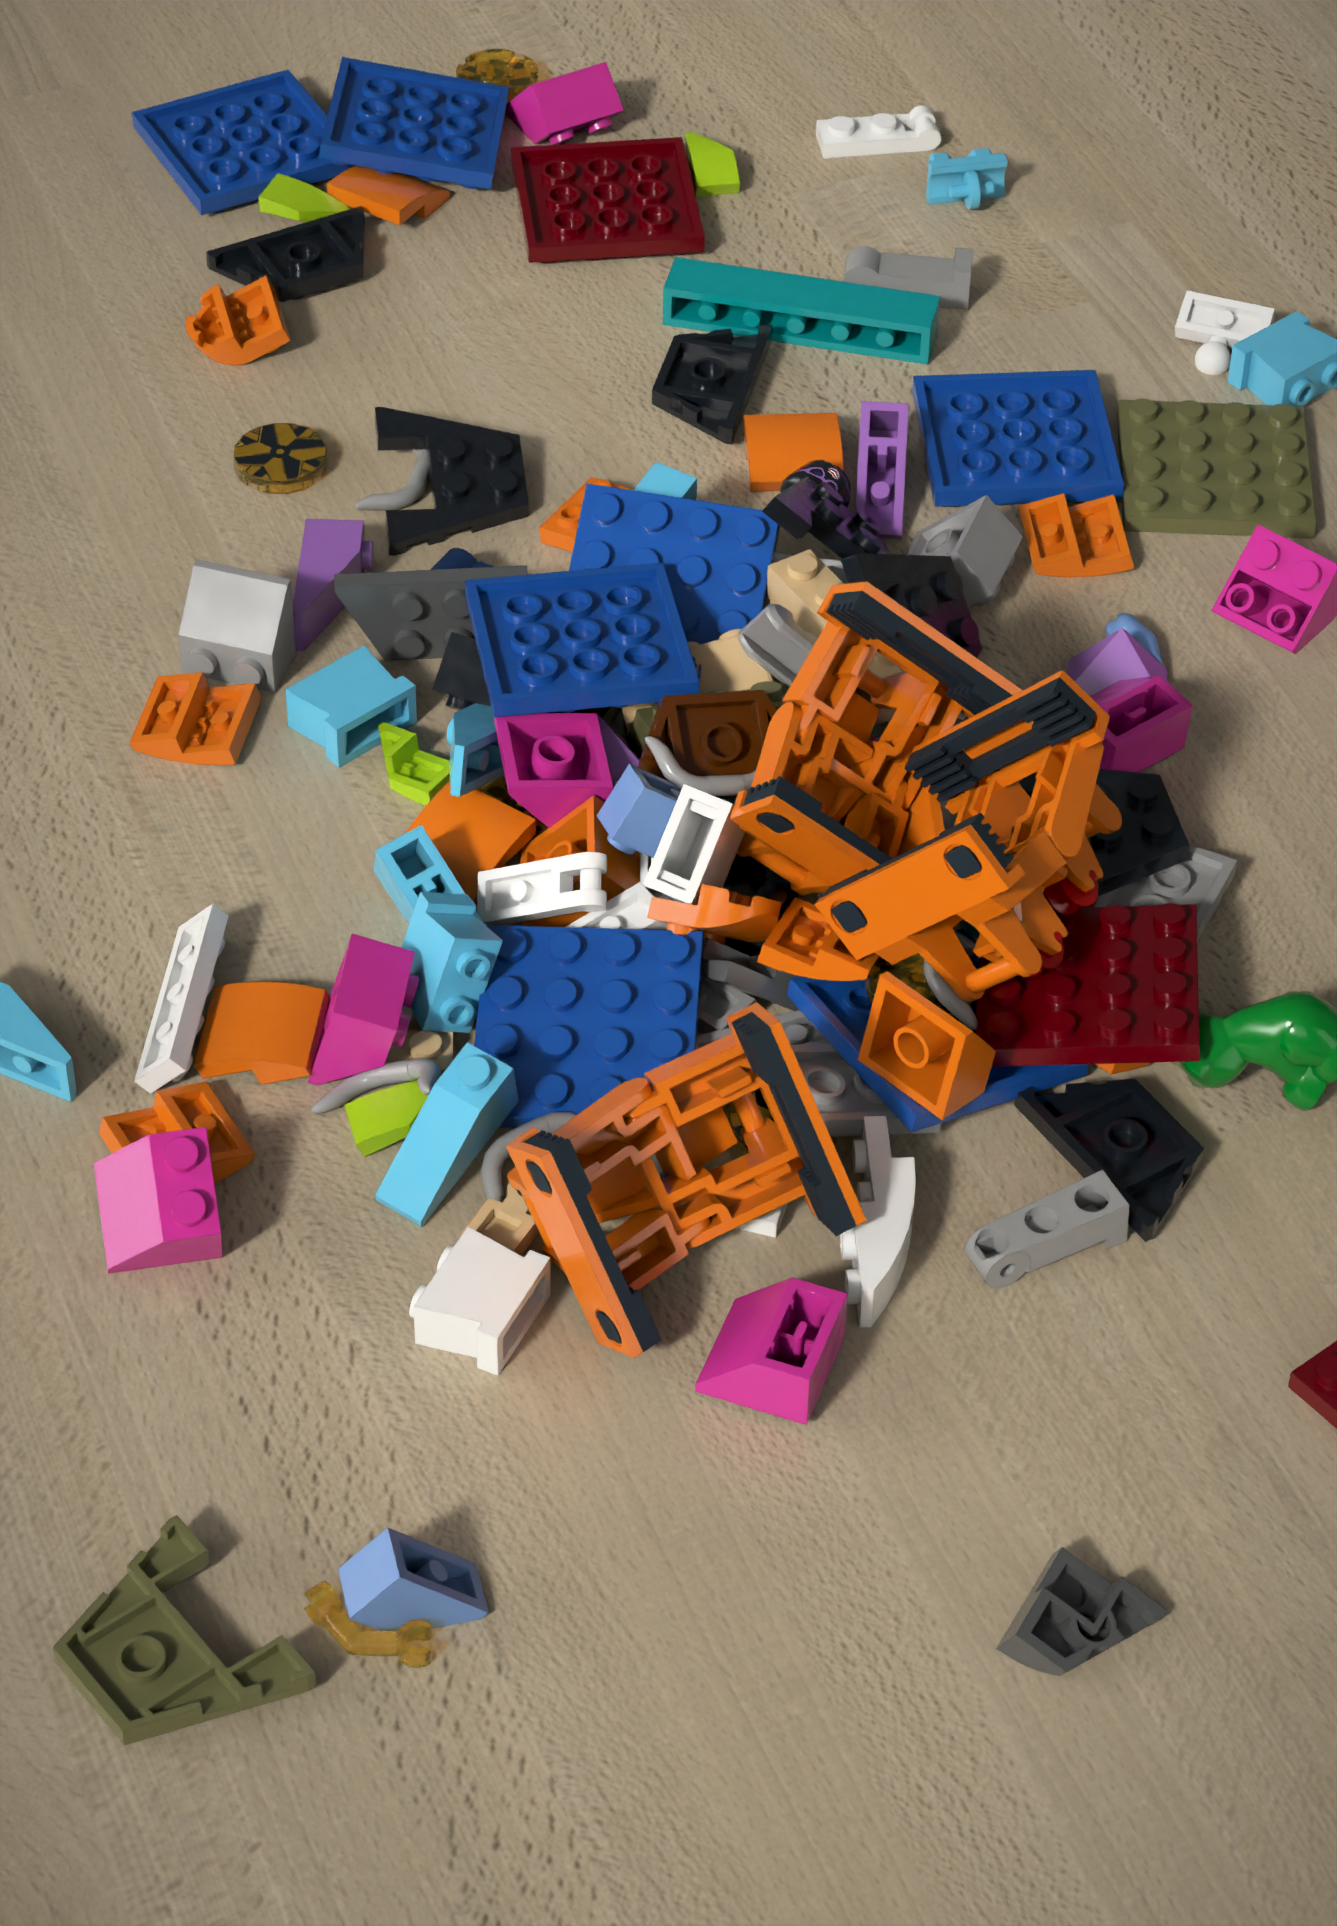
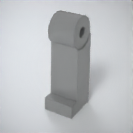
[843,246,973,310]
[965,1170,1129,1289]

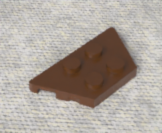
[638,690,777,798]

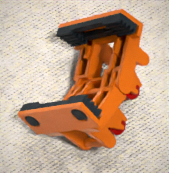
[730,582,1023,896]
[814,670,1122,1002]
[506,1002,867,1358]

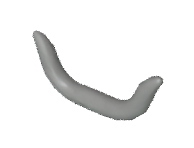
[355,449,430,510]
[645,736,756,796]
[923,930,978,1030]
[311,1058,442,1114]
[481,1112,578,1202]

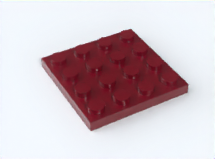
[511,137,705,264]
[975,903,1200,1067]

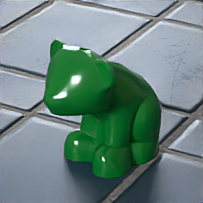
[1179,991,1337,1111]

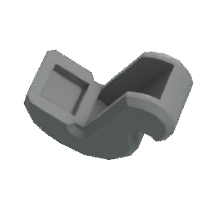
[739,604,818,688]

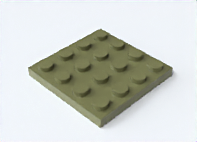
[1117,399,1316,539]

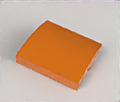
[327,166,450,226]
[743,413,844,492]
[1018,493,1134,578]
[130,672,262,765]
[406,781,536,905]
[757,897,880,981]
[194,982,330,1085]
[99,1082,255,1184]

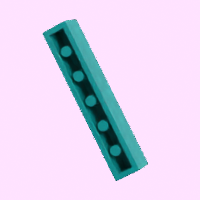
[663,257,940,365]

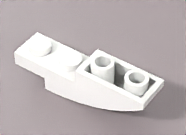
[840,1116,916,1328]

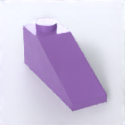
[855,401,909,539]
[293,519,374,651]

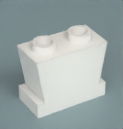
[643,784,745,905]
[409,1227,551,1376]

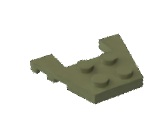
[53,1515,316,1746]

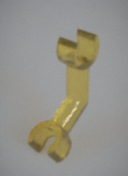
[304,1580,432,1668]

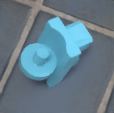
[926,148,1008,209]

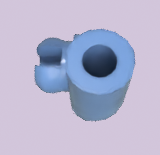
[1105,613,1163,666]

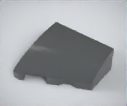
[702,938,799,1011]
[996,1547,1167,1676]

